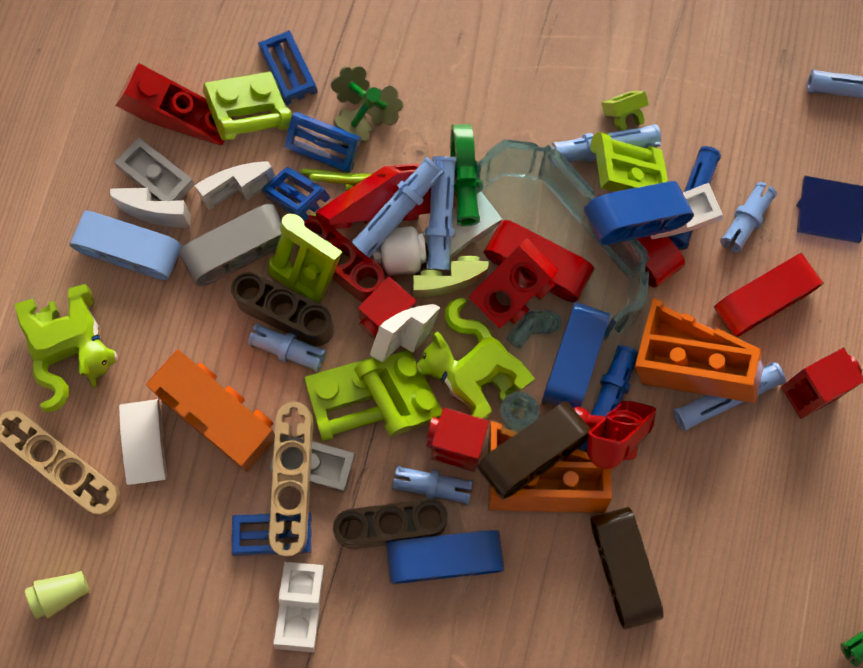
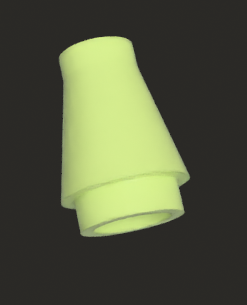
[25,570,90,619]

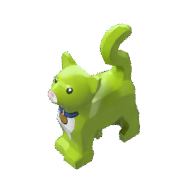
[15,284,118,412]
[416,298,535,420]

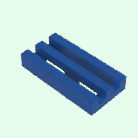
[258,30,318,105]
[284,112,362,173]
[261,166,331,222]
[232,512,312,556]

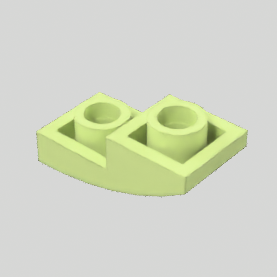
[413,256,489,298]

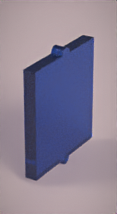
[796,176,863,243]

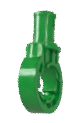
[450,124,483,226]

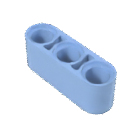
[69,211,183,281]

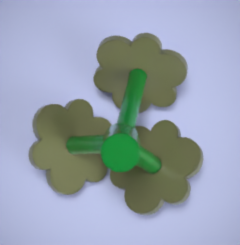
[331,66,403,143]

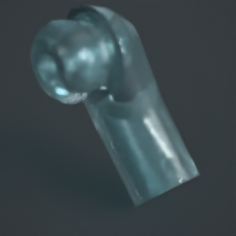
[506,310,562,349]

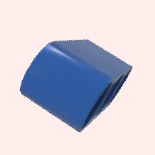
[584,181,694,245]
[541,302,611,408]
[386,530,504,584]

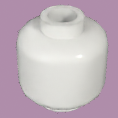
[373,226,427,276]

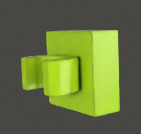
[601,90,649,131]

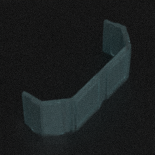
[476,139,650,341]

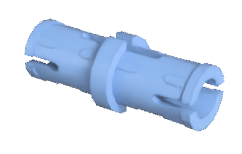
[720,182,777,253]
[248,323,327,372]
[392,465,473,505]

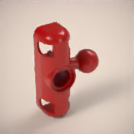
[574,401,656,470]

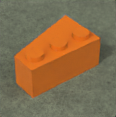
[635,298,763,403]
[145,349,275,472]
[488,421,612,513]

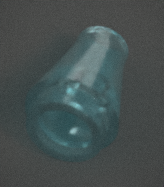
[500,392,539,433]

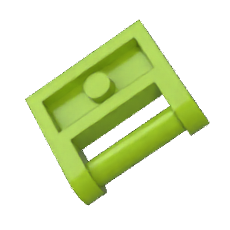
[203,72,292,141]
[590,132,668,192]
[267,214,342,303]
[354,350,442,437]
[304,357,387,442]

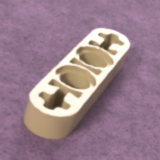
[269,401,313,557]
[0,411,121,516]

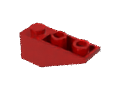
[115,63,235,146]
[316,163,431,229]

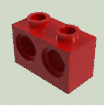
[468,238,559,329]
[781,347,863,419]
[426,407,489,472]

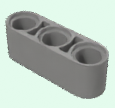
[179,204,282,286]

